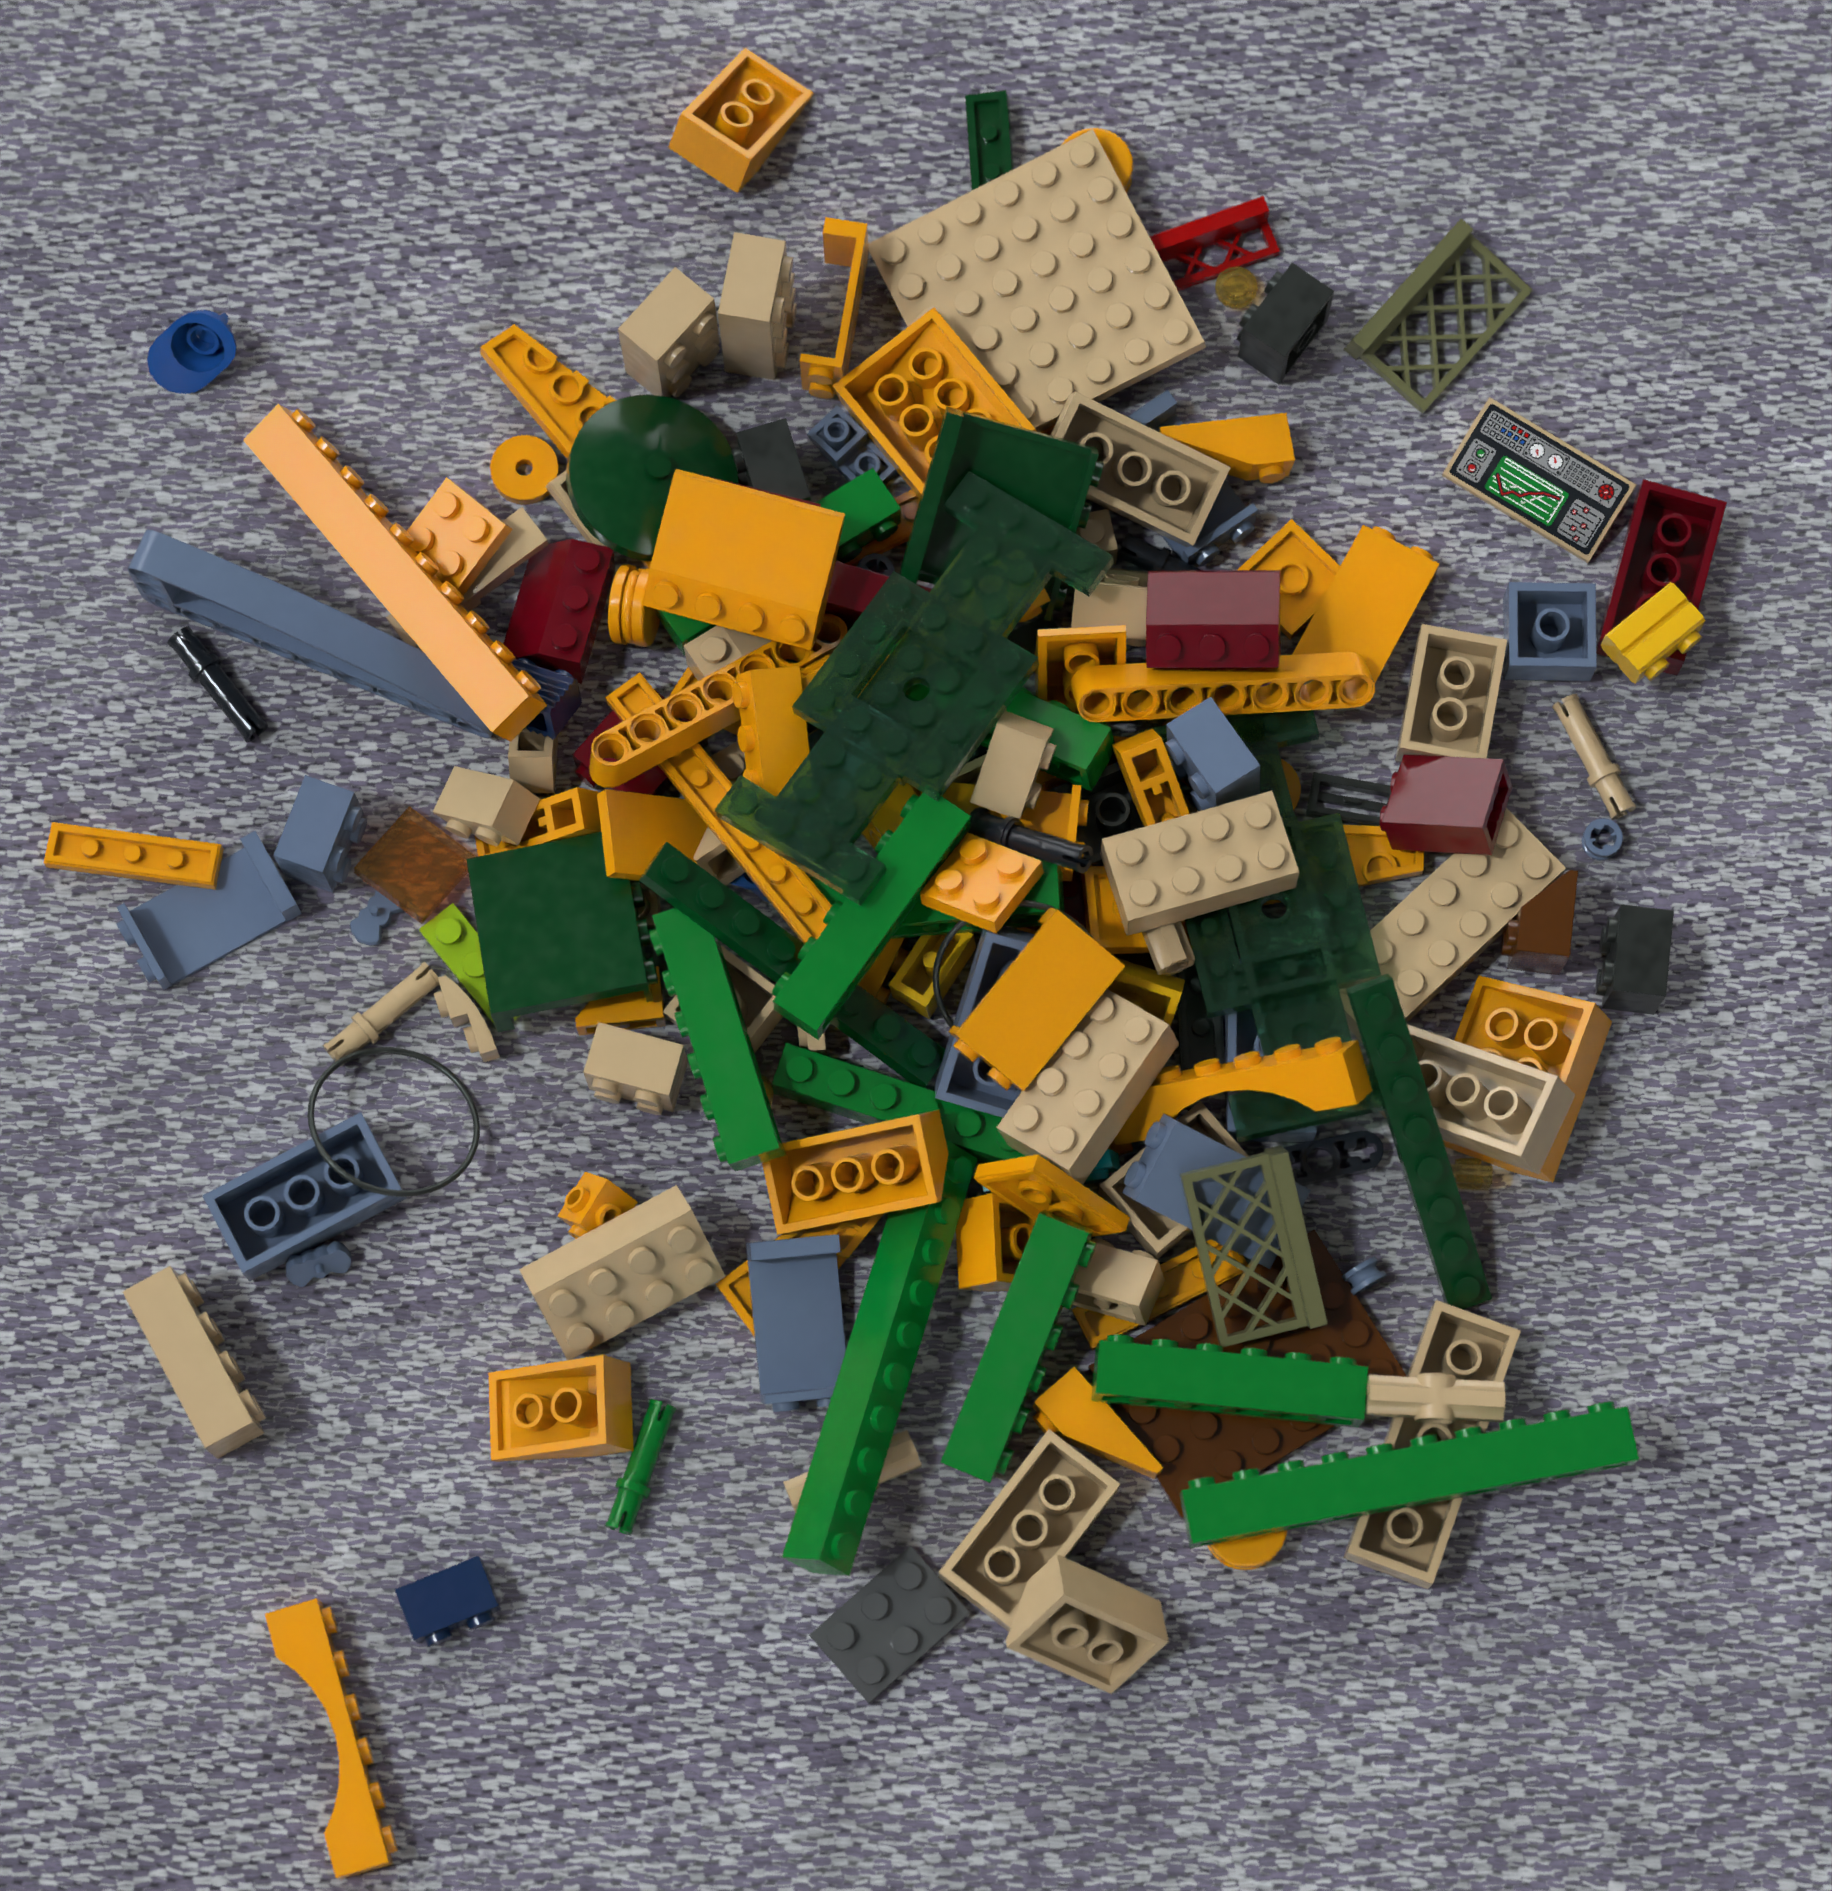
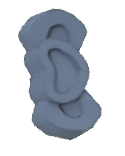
[350,885,407,946]
[285,1241,352,1287]

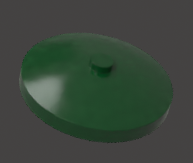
[566,395,738,561]

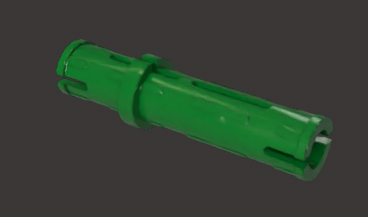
[604,1399,677,1535]

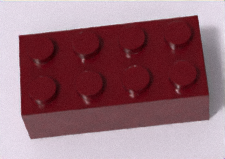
[1596,479,1727,676]

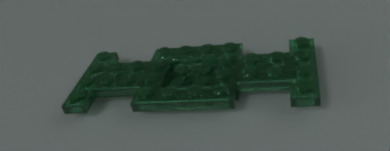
[714,471,1114,906]
[1139,710,1384,1143]

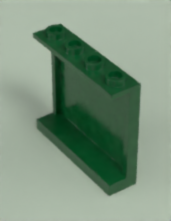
[899,406,1104,621]
[466,832,658,1033]

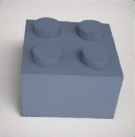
[1503,582,1597,681]
[1164,697,1260,811]
[273,775,367,893]

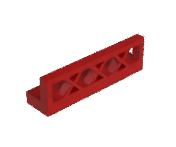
[1149,196,1280,291]

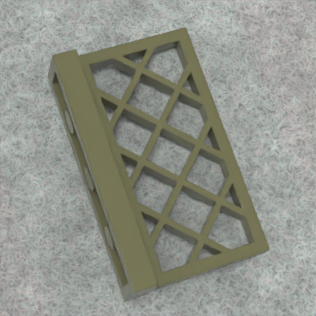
[1343,218,1533,414]
[1180,1145,1328,1347]

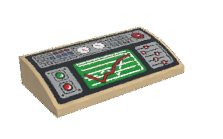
[1442,397,1636,563]

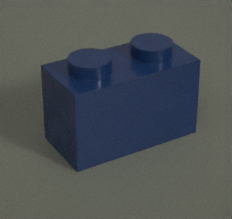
[394,1555,502,1647]

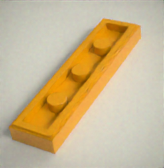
[43,822,224,890]
[1072,1239,1248,1350]

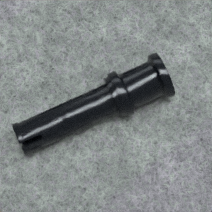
[966,807,1093,873]

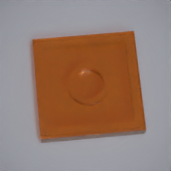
[354,806,477,924]

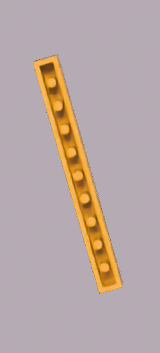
[243,404,547,742]

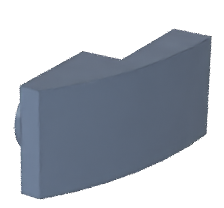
[807,405,898,485]

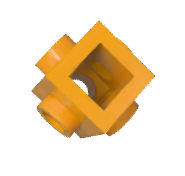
[557,1172,638,1239]

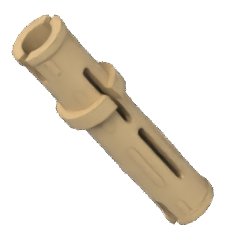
[1552,694,1637,820]
[323,962,440,1067]

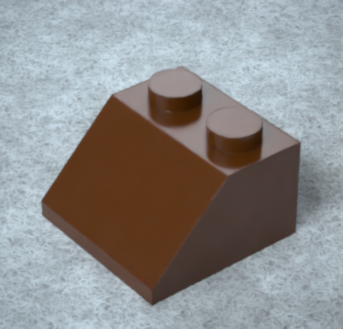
[1501,870,1578,975]

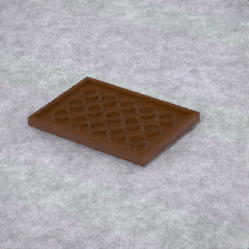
[1088,1229,1407,1520]

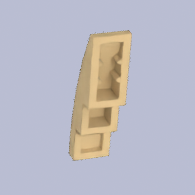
[386,507,548,648]

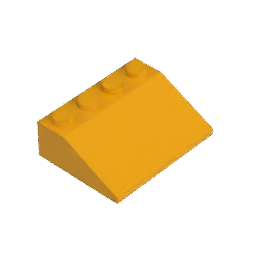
[832,307,1037,499]
[643,469,845,651]
[1443,975,1612,1183]

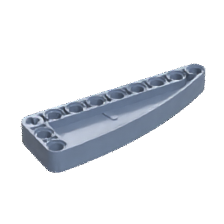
[128,530,493,739]

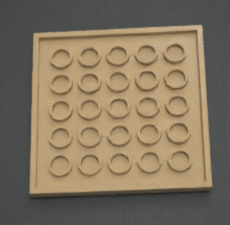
[868,129,1206,432]

